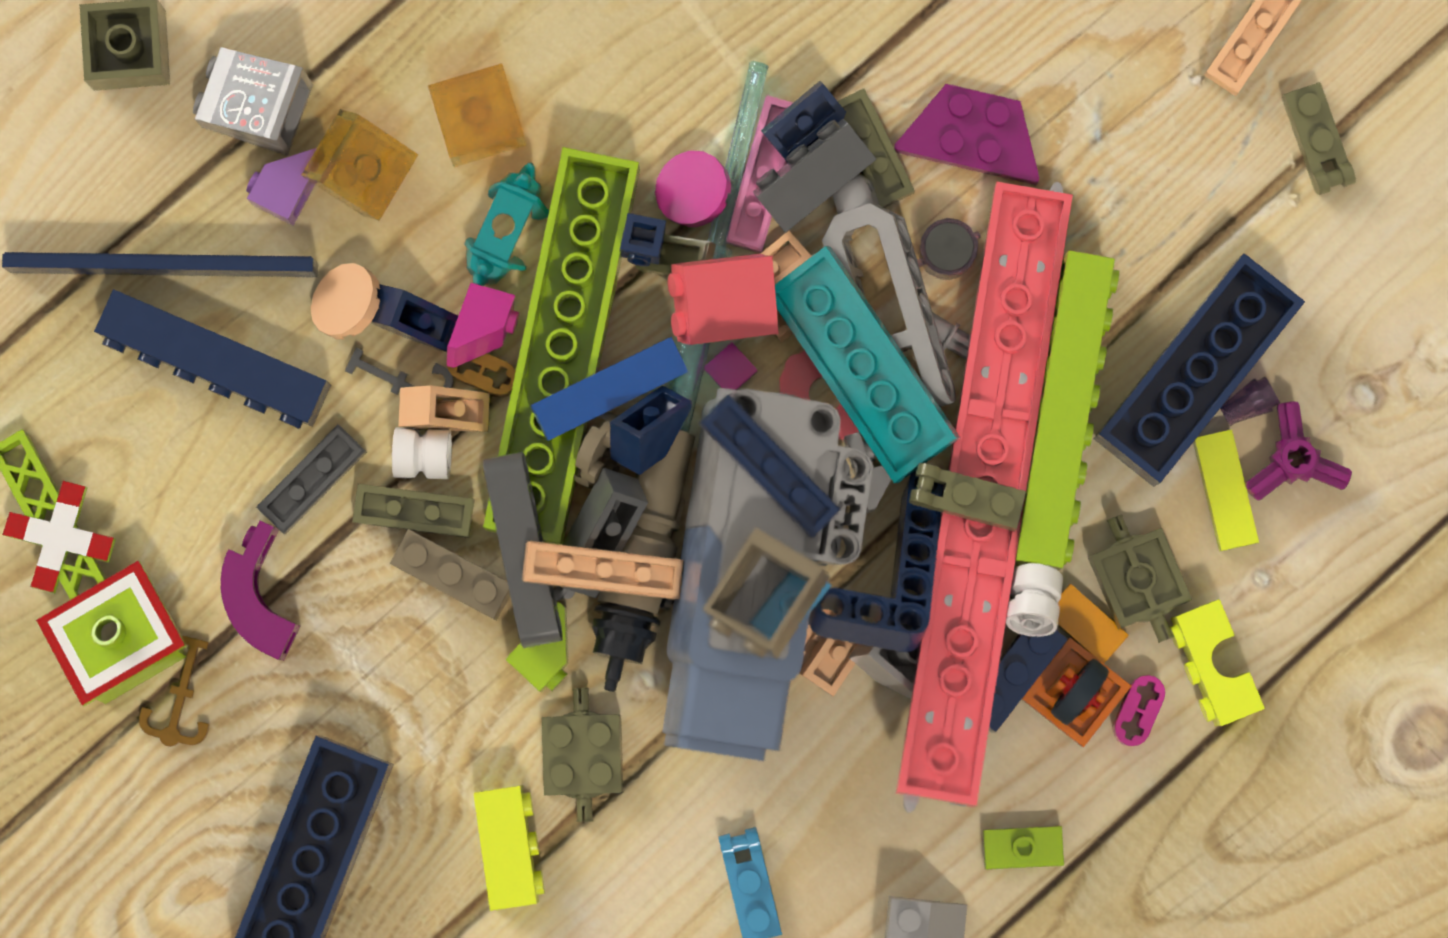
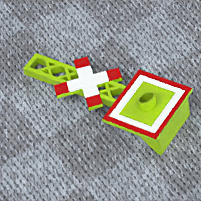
[0,429,187,707]

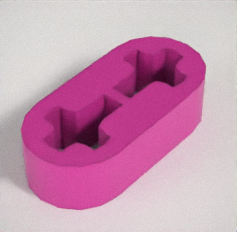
[1112,675,1165,746]

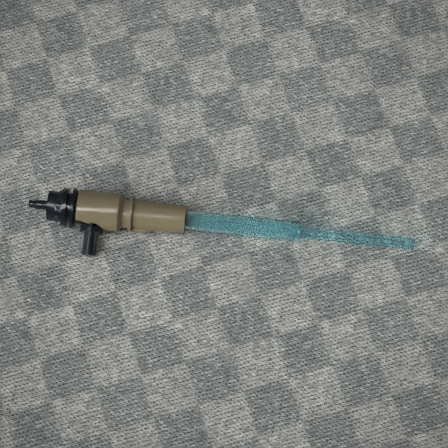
[591,61,769,692]

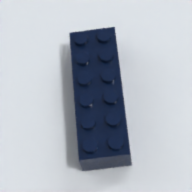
[1093,253,1306,487]
[235,736,394,938]

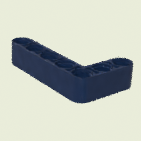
[809,470,944,652]

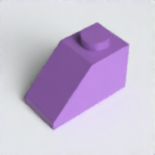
[246,148,329,226]

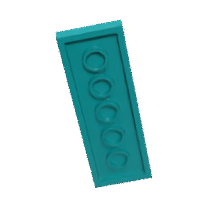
[775,246,960,483]

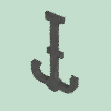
[345,347,454,430]

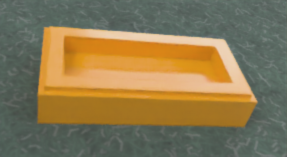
[1058,584,1129,664]

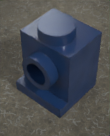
[620,213,666,266]

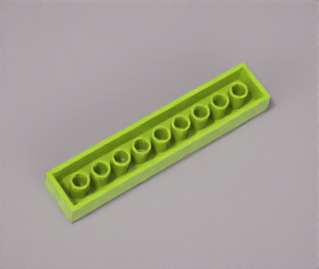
[483,147,640,545]

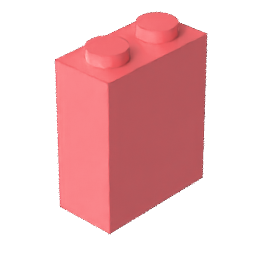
[668,254,779,345]

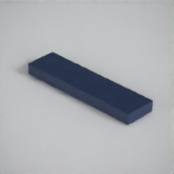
[698,394,841,538]

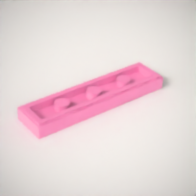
[725,95,793,253]

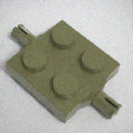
[1088,514,1192,643]
[542,688,624,822]

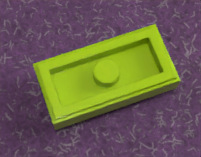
[983,826,1064,869]

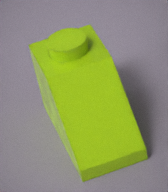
[505,602,568,692]

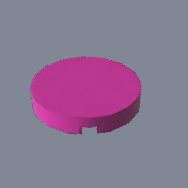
[655,151,731,228]

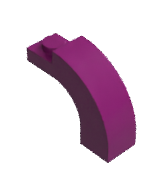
[221,521,301,661]

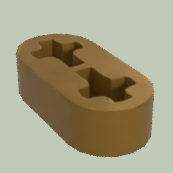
[447,353,516,397]

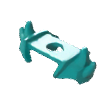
[464,163,549,286]

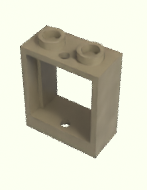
[702,527,830,659]

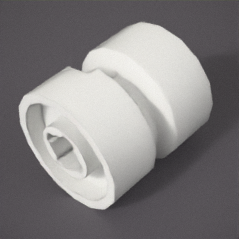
[392,427,452,479]
[1006,564,1063,637]

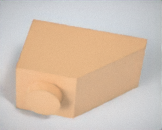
[398,385,490,432]

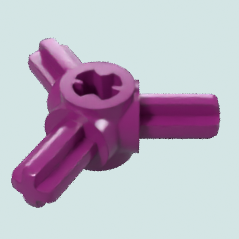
[1245,401,1352,501]

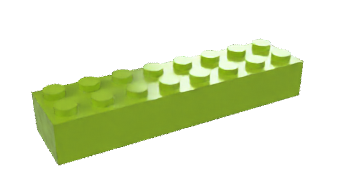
[1015,250,1119,571]

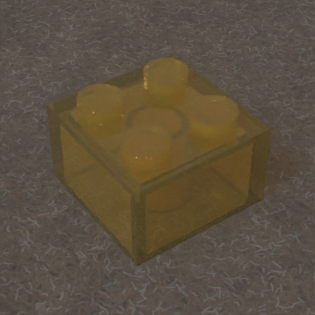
[428,63,527,167]
[301,109,418,221]

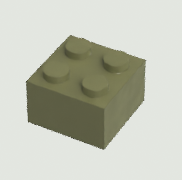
[79,0,170,91]

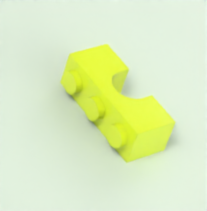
[1169,599,1265,726]

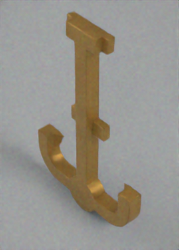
[139,636,210,747]

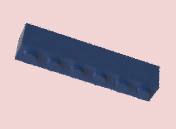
[94,289,331,429]

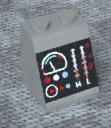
[193,47,313,156]

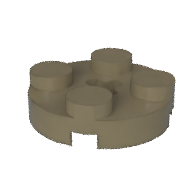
[574,412,619,489]

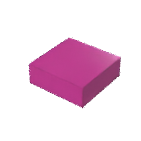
[703,342,758,390]

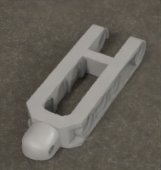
[822,174,956,407]

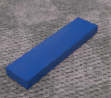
[530,337,689,441]

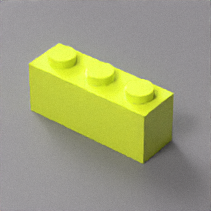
[473,785,545,911]

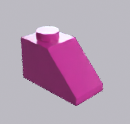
[446,282,520,368]

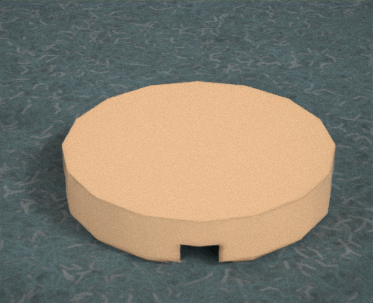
[311,263,380,340]

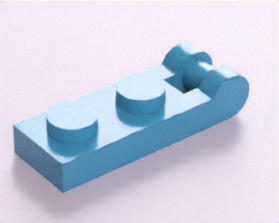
[718,827,782,938]

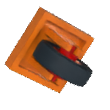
[1021,637,1131,747]

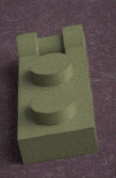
[1281,82,1356,195]
[909,463,1026,532]

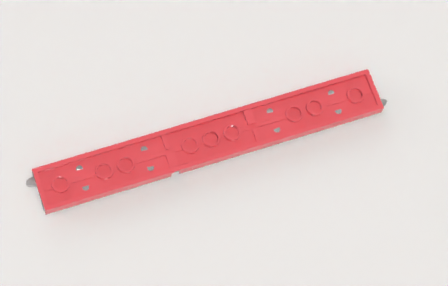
[896,182,1073,813]

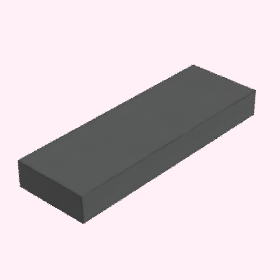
[256,424,367,535]

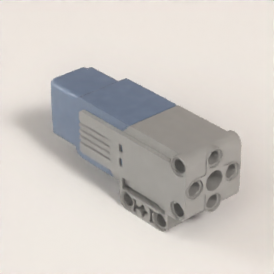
[662,388,873,761]

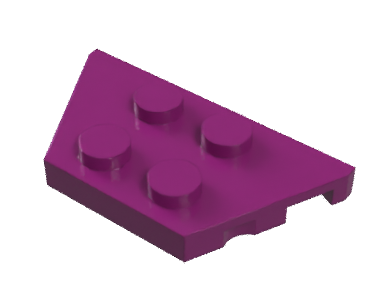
[894,84,1039,186]

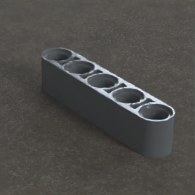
[483,452,563,648]

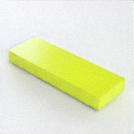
[1193,429,1259,552]

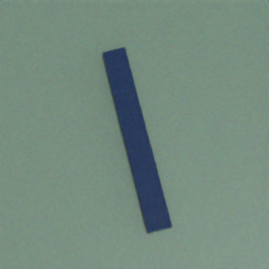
[2,252,318,277]

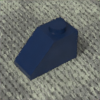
[371,284,458,352]
[610,385,692,475]

